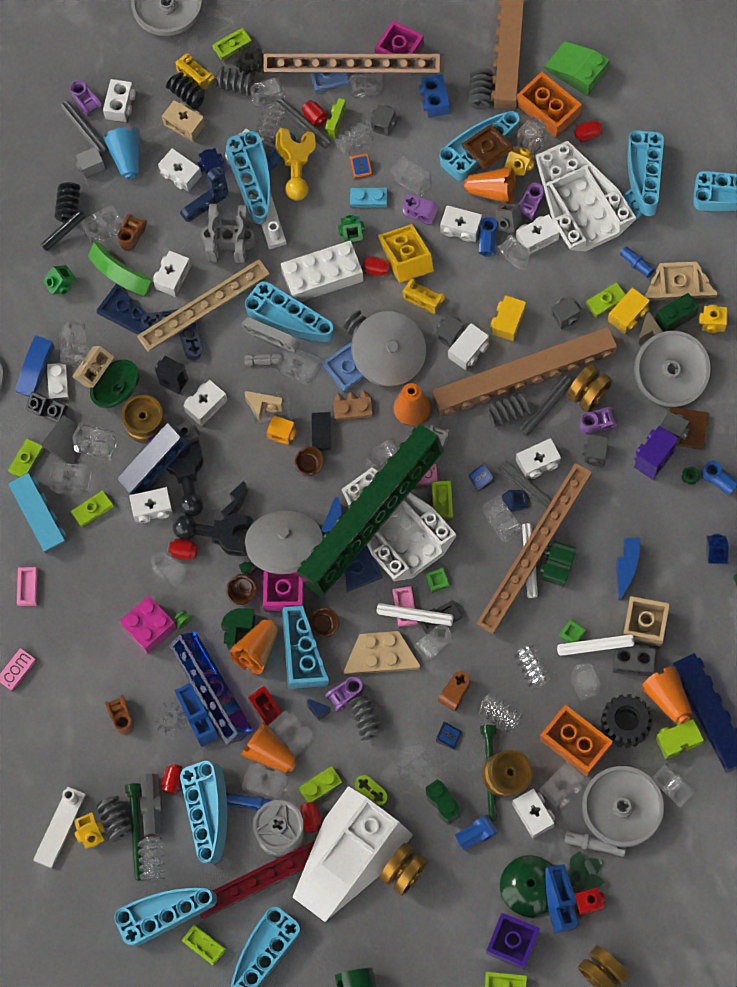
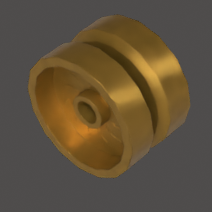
[566,364,613,412]
[121,395,166,443]
[482,750,533,797]
[379,843,428,896]
[577,945,630,987]

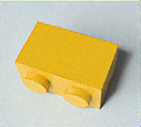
[608,287,650,334]
[490,295,526,342]

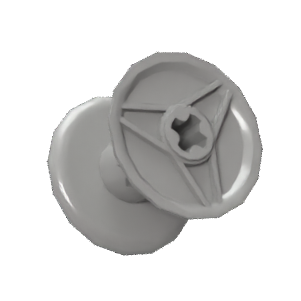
[253,800,306,857]

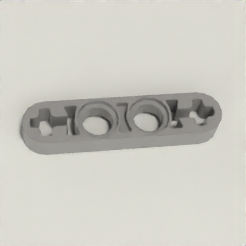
[241,317,300,352]

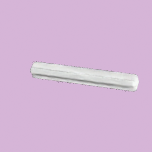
[522,523,538,598]
[377,603,453,626]
[557,634,635,656]

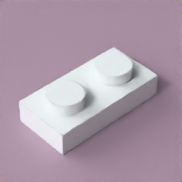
[47,362,69,401]

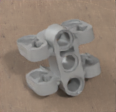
[201,204,256,263]

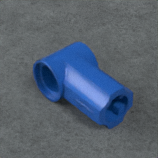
[479,217,497,257]
[702,460,737,496]
[455,815,498,851]

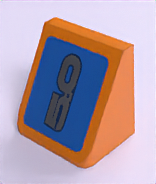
[350,153,372,179]

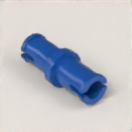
[620,246,655,278]

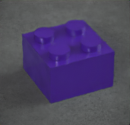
[634,425,678,480]
[486,912,540,970]

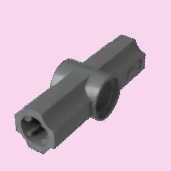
[140,774,163,837]

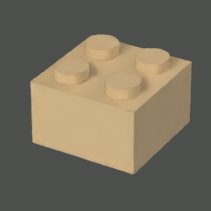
[623,596,669,647]

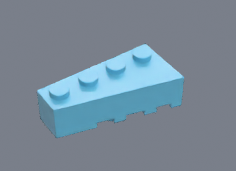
[8,473,66,553]
[282,606,329,689]

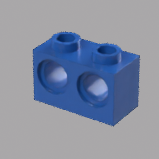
[419,74,450,118]

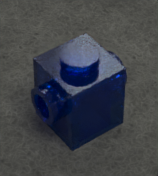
[197,148,225,175]
[706,534,729,564]

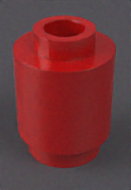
[302,100,328,127]
[574,120,602,143]
[362,256,390,277]
[168,538,198,561]
[161,764,182,795]
[300,802,322,833]

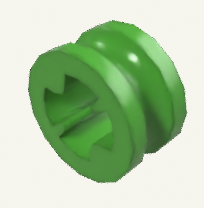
[172,610,192,629]

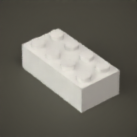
[280,240,363,302]

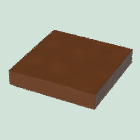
[462,124,514,169]
[670,407,709,450]

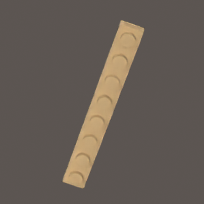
[137,259,270,352]

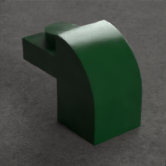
[221,608,255,650]

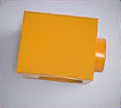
[266,415,297,445]

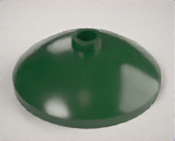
[90,360,140,408]
[500,855,553,917]

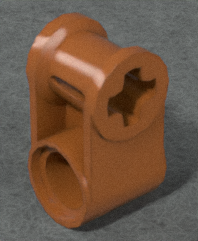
[118,214,147,251]
[438,671,470,711]
[105,695,134,735]

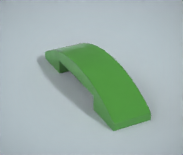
[88,241,153,296]

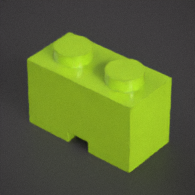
[655,719,704,760]

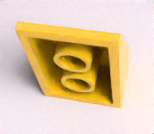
[378,224,434,283]

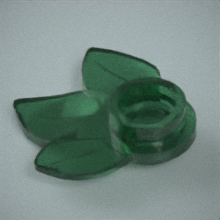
[567,851,604,890]

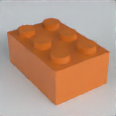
[516,71,582,138]
[540,704,613,777]

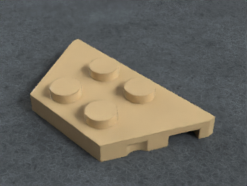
[645,262,717,301]
[344,631,420,675]

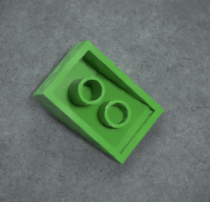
[544,41,610,96]

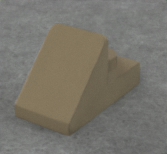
[638,312,662,344]

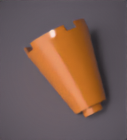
[464,167,516,204]
[393,383,431,426]
[229,619,278,675]
[642,666,692,724]
[240,722,297,773]

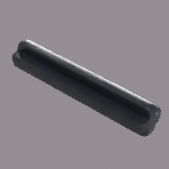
[41,210,86,251]

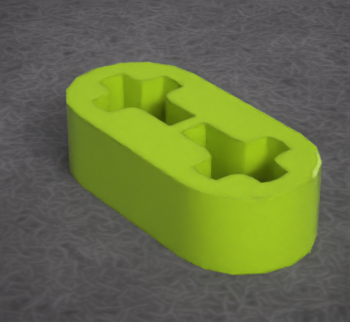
[355,775,388,808]

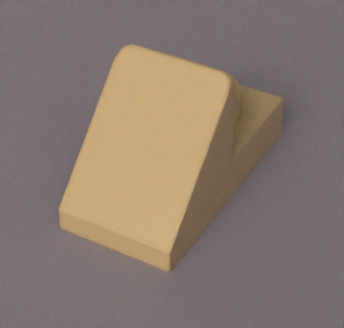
[245,391,284,421]

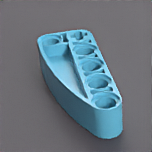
[440,111,520,181]
[627,130,664,216]
[226,131,270,224]
[693,171,737,212]
[245,282,334,342]
[180,761,227,864]
[114,888,217,946]
[231,907,301,987]

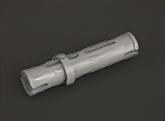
[564,831,626,857]

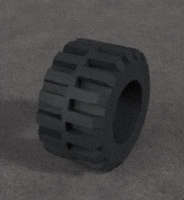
[601,694,652,748]

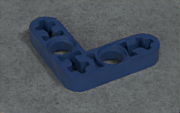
[180,167,228,222]
[140,309,202,360]

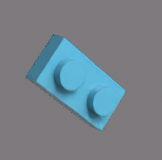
[350,188,387,208]

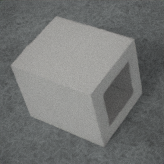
[75,147,105,178]

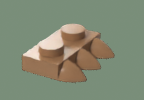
[333,390,373,421]

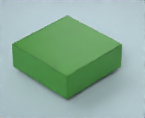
[425,567,450,593]
[559,619,586,643]

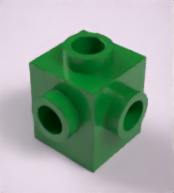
[338,215,365,243]
[43,265,76,295]

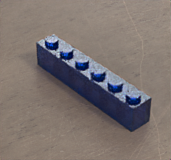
[169,632,253,745]
[672,653,737,773]

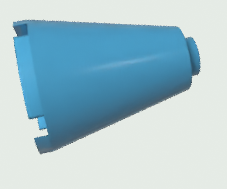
[104,127,140,180]

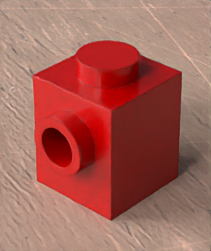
[574,887,606,917]

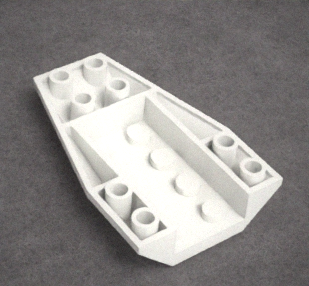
[535,141,636,251]
[341,468,456,581]
[292,786,413,922]

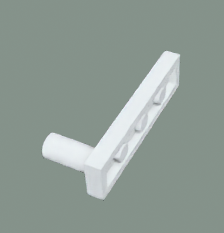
[251,193,287,250]
[33,787,87,869]

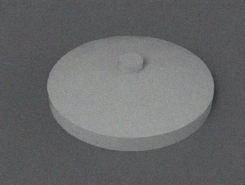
[131,0,202,36]
[351,311,426,387]
[634,331,710,407]
[245,511,323,574]
[582,766,664,847]

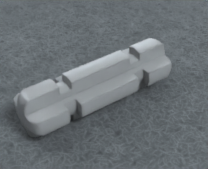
[244,353,281,366]

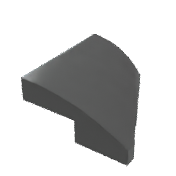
[41,415,81,468]

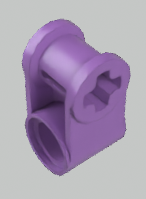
[70,80,102,116]
[519,183,544,221]
[402,194,439,225]
[579,407,618,435]
[325,677,364,712]

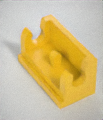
[175,53,215,90]
[402,278,445,315]

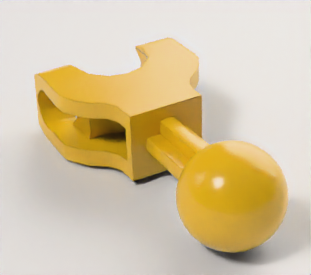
[276,128,316,201]

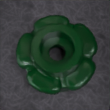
[681,467,700,485]

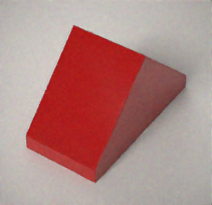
[248,686,284,727]

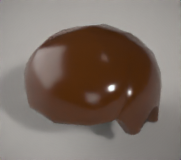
[294,446,324,476]
[226,574,257,605]
[309,607,339,637]

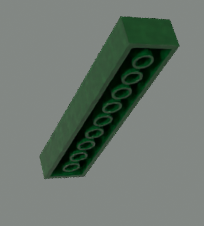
[297,424,444,598]

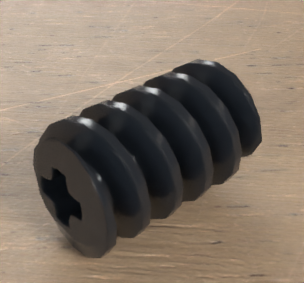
[166,72,205,109]
[54,182,81,223]

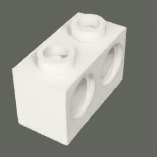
[103,79,136,122]

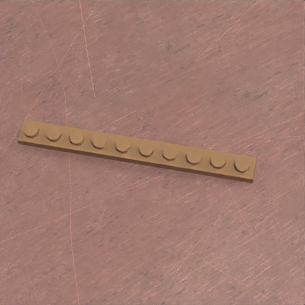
[476,463,592,635]

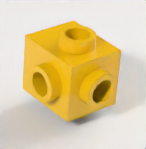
[504,146,535,176]
[699,305,727,333]
[74,812,105,849]

